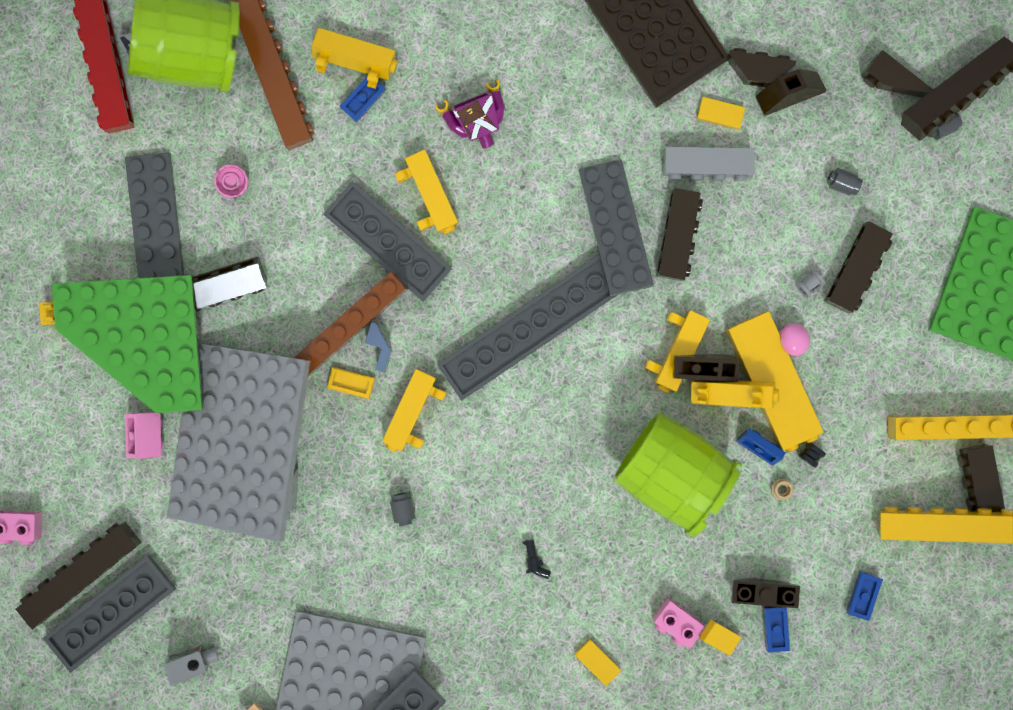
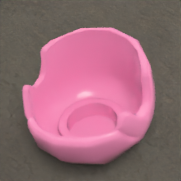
[214,164,249,198]
[779,323,810,357]

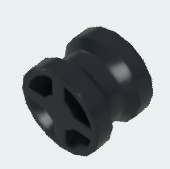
[798,442,826,468]

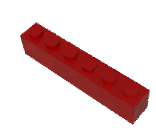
[73,0,135,134]

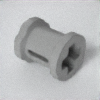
[796,270,826,298]

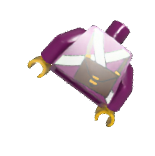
[435,79,505,149]

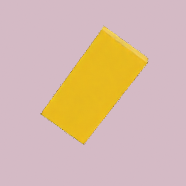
[697,97,745,130]
[327,367,375,399]
[699,619,742,655]
[574,638,621,686]

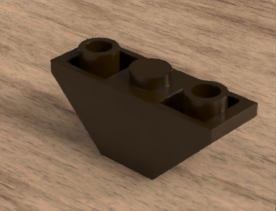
[728,48,796,88]
[756,69,827,116]
[731,578,800,608]

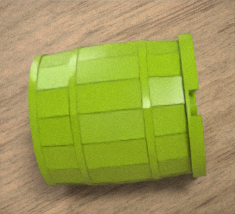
[128,0,239,93]
[613,411,742,538]

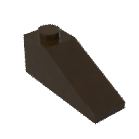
[861,50,933,98]
[673,354,741,382]

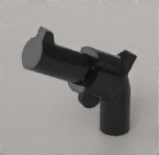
[522,539,551,579]

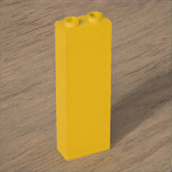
[725,311,824,452]

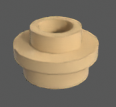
[771,478,794,500]

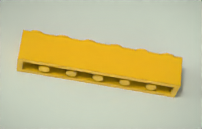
[888,414,1013,440]
[879,506,1013,543]

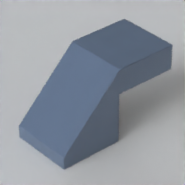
[365,322,392,372]

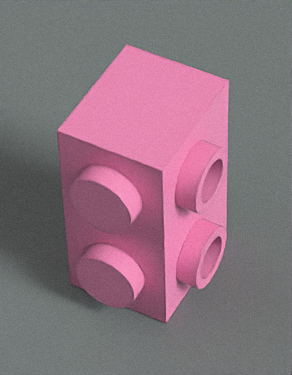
[125,412,163,459]
[0,510,42,545]
[652,597,705,649]

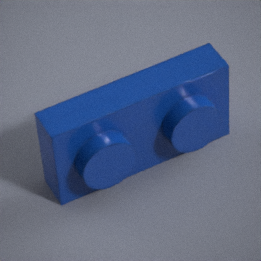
[339,75,386,123]
[736,428,786,466]
[846,571,883,621]
[763,606,790,653]

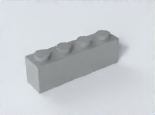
[663,147,755,182]

